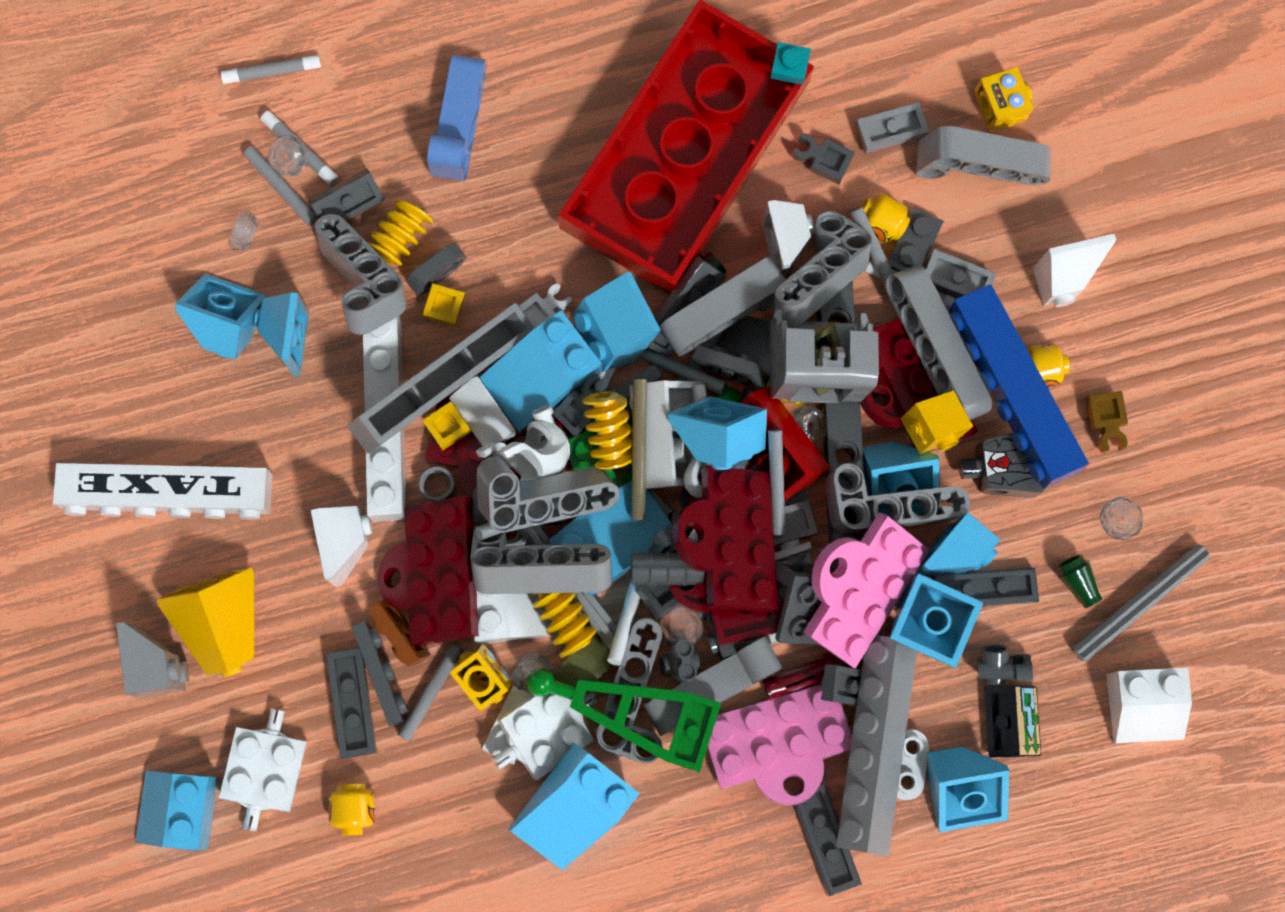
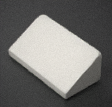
[449,375,516,446]

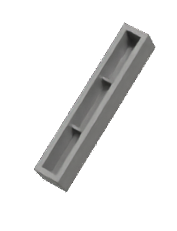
[347,303,535,454]
[836,635,917,856]

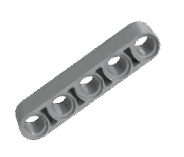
[885,265,992,420]

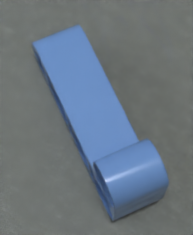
[427,54,486,182]

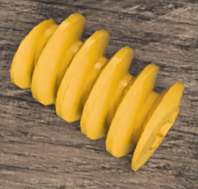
[367,200,434,266]
[582,392,632,469]
[527,593,597,658]

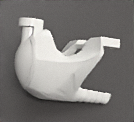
[476,405,570,482]

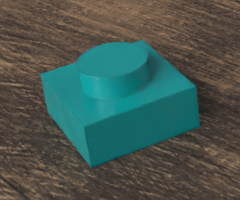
[770,42,811,85]

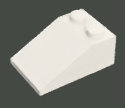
[474,590,579,645]

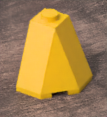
[157,567,254,678]

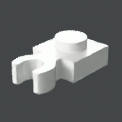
[519,284,572,328]

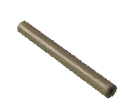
[631,379,647,520]

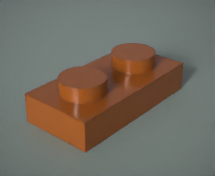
[368,600,431,667]

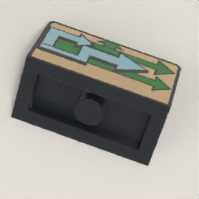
[984,685,1041,758]

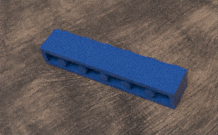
[949,284,1089,489]

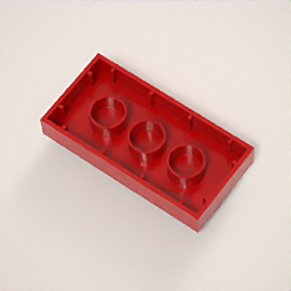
[558,0,814,295]

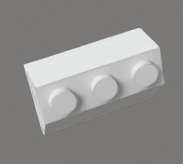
[629,380,703,489]

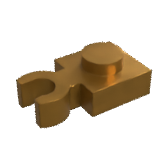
[1085,391,1128,453]

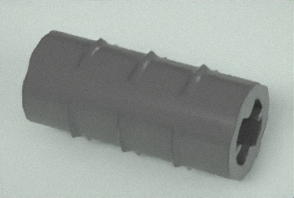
[631,551,705,587]

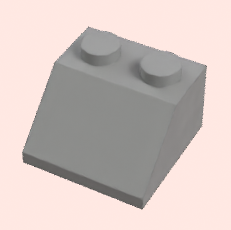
[116,622,189,699]

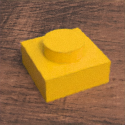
[423,283,466,327]
[422,402,471,451]

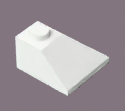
[761,200,814,279]
[1032,233,1116,307]
[311,506,373,587]

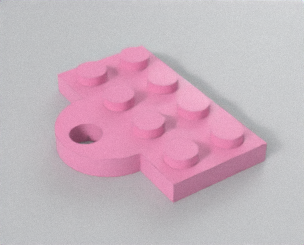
[803,512,930,668]
[708,685,852,806]

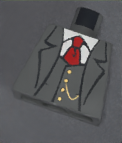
[959,433,1044,498]

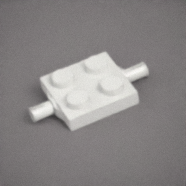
[491,691,598,780]
[219,709,307,831]

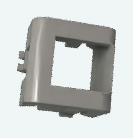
[769,309,879,403]

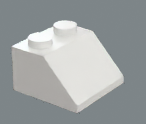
[1106,667,1192,743]

